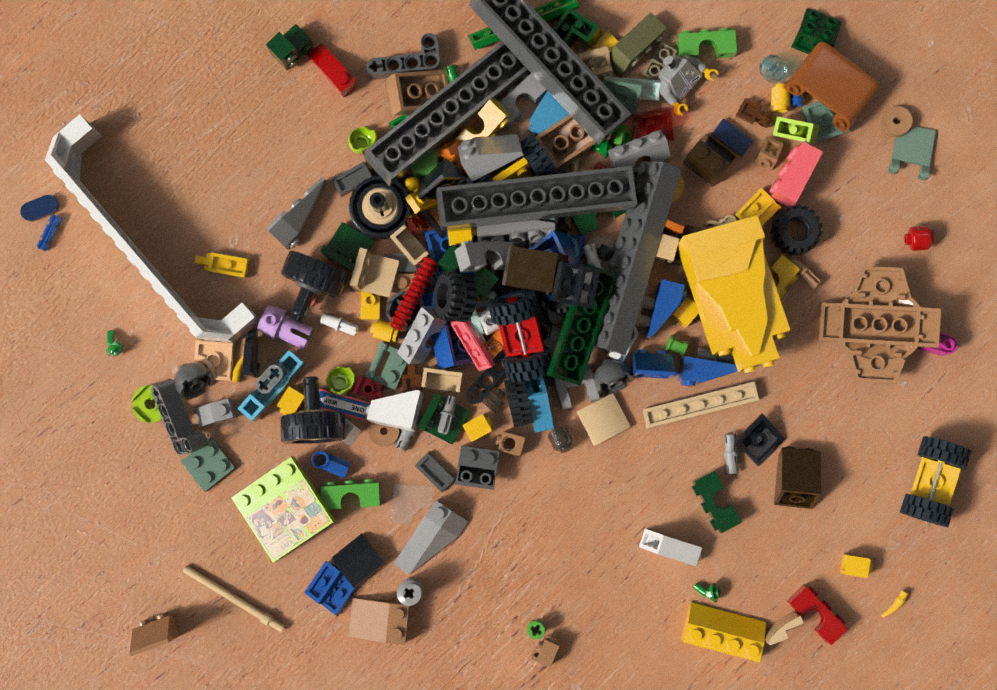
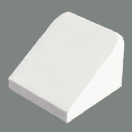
[342,418,361,445]

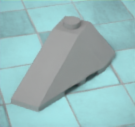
[266,177,327,250]
[476,220,555,247]
[393,500,468,574]

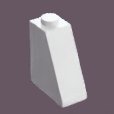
[366,390,424,432]
[639,529,702,566]

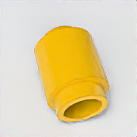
[771,84,791,113]
[370,319,399,342]

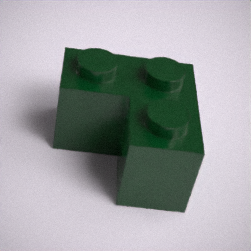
[553,7,602,50]
[266,24,314,70]

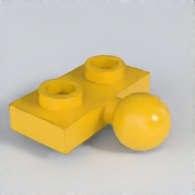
[405,177,437,214]

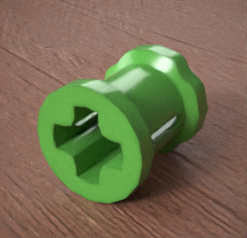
[665,334,689,357]
[527,620,545,639]

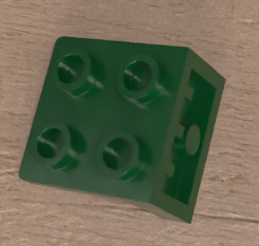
[791,8,842,54]
[320,222,374,273]
[418,393,470,444]

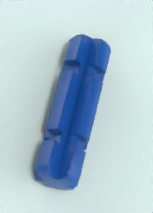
[37,214,62,251]

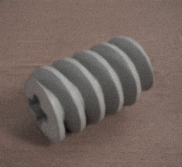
[397,578,424,606]

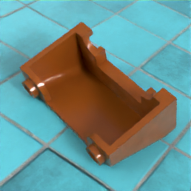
[783,42,879,133]

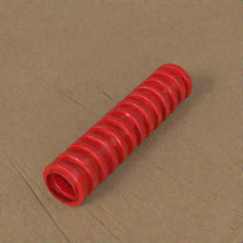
[389,257,438,332]

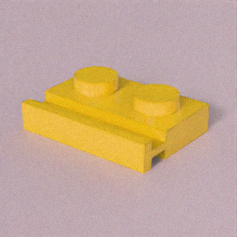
[734,188,781,227]

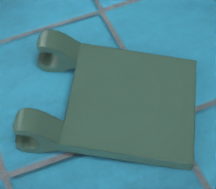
[888,123,936,180]

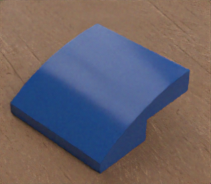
[304,561,360,616]

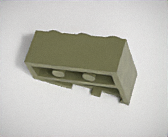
[609,12,667,78]

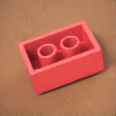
[769,141,823,208]

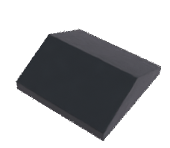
[735,413,785,466]
[332,533,385,588]

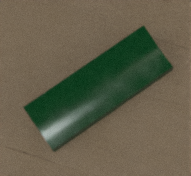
[547,263,618,386]

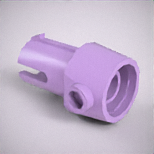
[257,305,314,350]

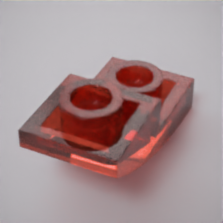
[405,213,433,236]

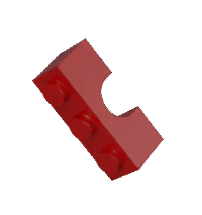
[786,585,848,646]

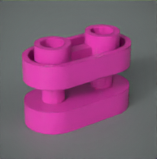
[918,332,958,356]

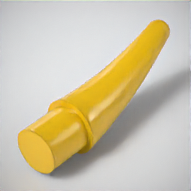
[232,356,243,383]
[881,590,908,618]

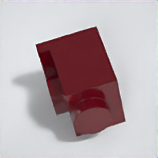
[352,375,384,401]

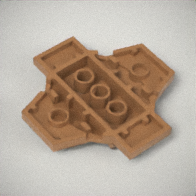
[819,266,941,384]

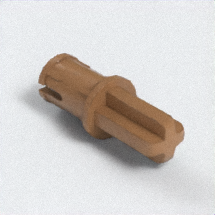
[790,255,821,289]

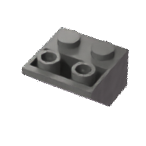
[456,446,499,490]

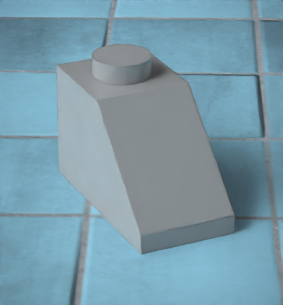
[195,399,237,427]

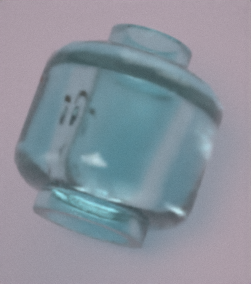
[759,54,787,83]

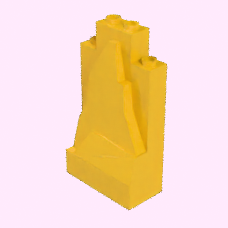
[677,215,790,374]

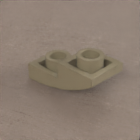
[642,42,677,80]

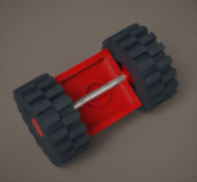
[488,289,552,382]

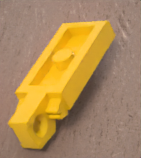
[194,252,250,279]

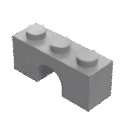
[497,73,547,129]
[608,130,671,172]
[455,240,514,272]
[397,305,446,365]

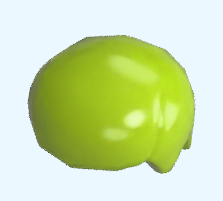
[348,126,377,155]
[326,366,356,395]

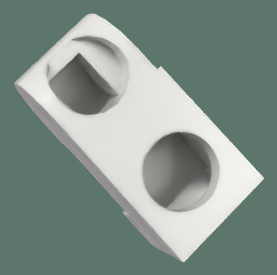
[475,300,499,335]

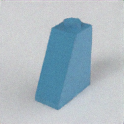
[528,90,569,137]
[524,376,554,433]

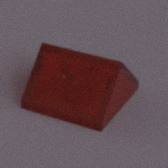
[630,107,674,142]

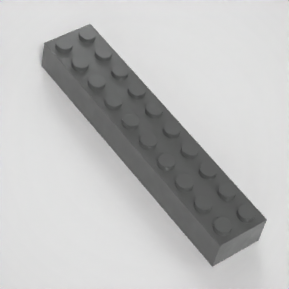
[469,0,631,145]
[364,42,530,187]
[594,161,682,355]
[436,166,637,231]

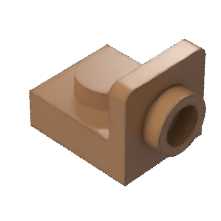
[755,136,784,170]
[392,273,415,293]

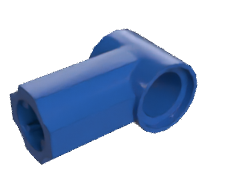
[312,451,351,478]

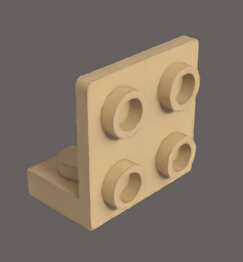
[350,248,399,298]

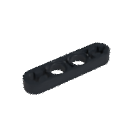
[466,348,506,404]

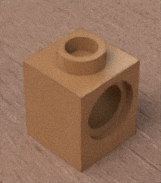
[495,432,525,456]

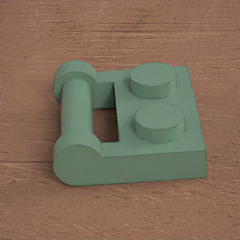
[364,342,407,390]

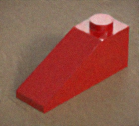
[307,43,358,98]

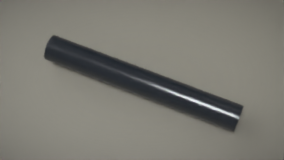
[420,210,447,238]

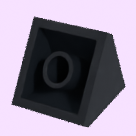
[418,158,468,199]

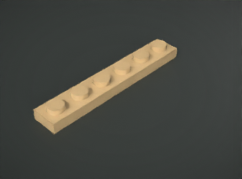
[642,382,759,428]

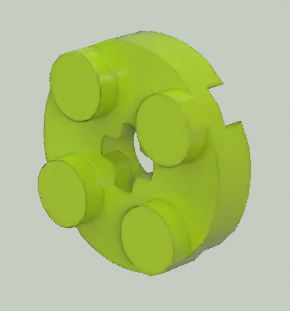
[132,385,162,423]

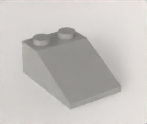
[458,135,524,182]

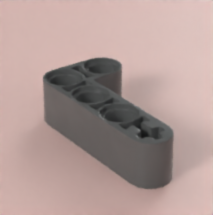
[366,33,441,79]
[151,378,208,455]

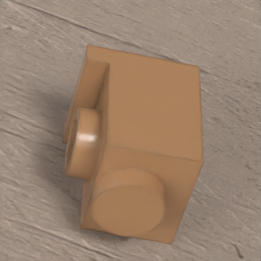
[532,635,559,668]

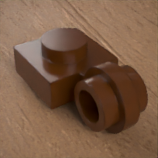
[736,98,773,128]

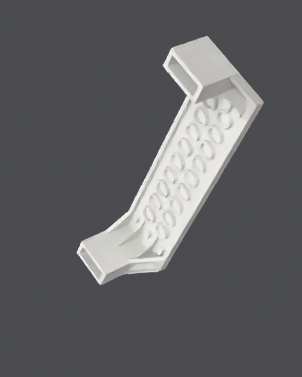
[45,114,260,343]

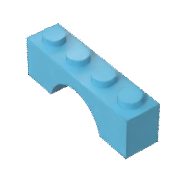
[237,350,306,422]

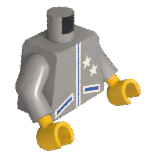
[658,55,719,115]

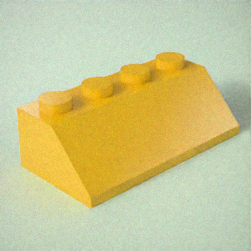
[681,602,766,662]

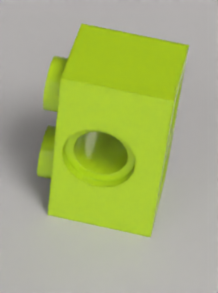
[773,116,820,144]

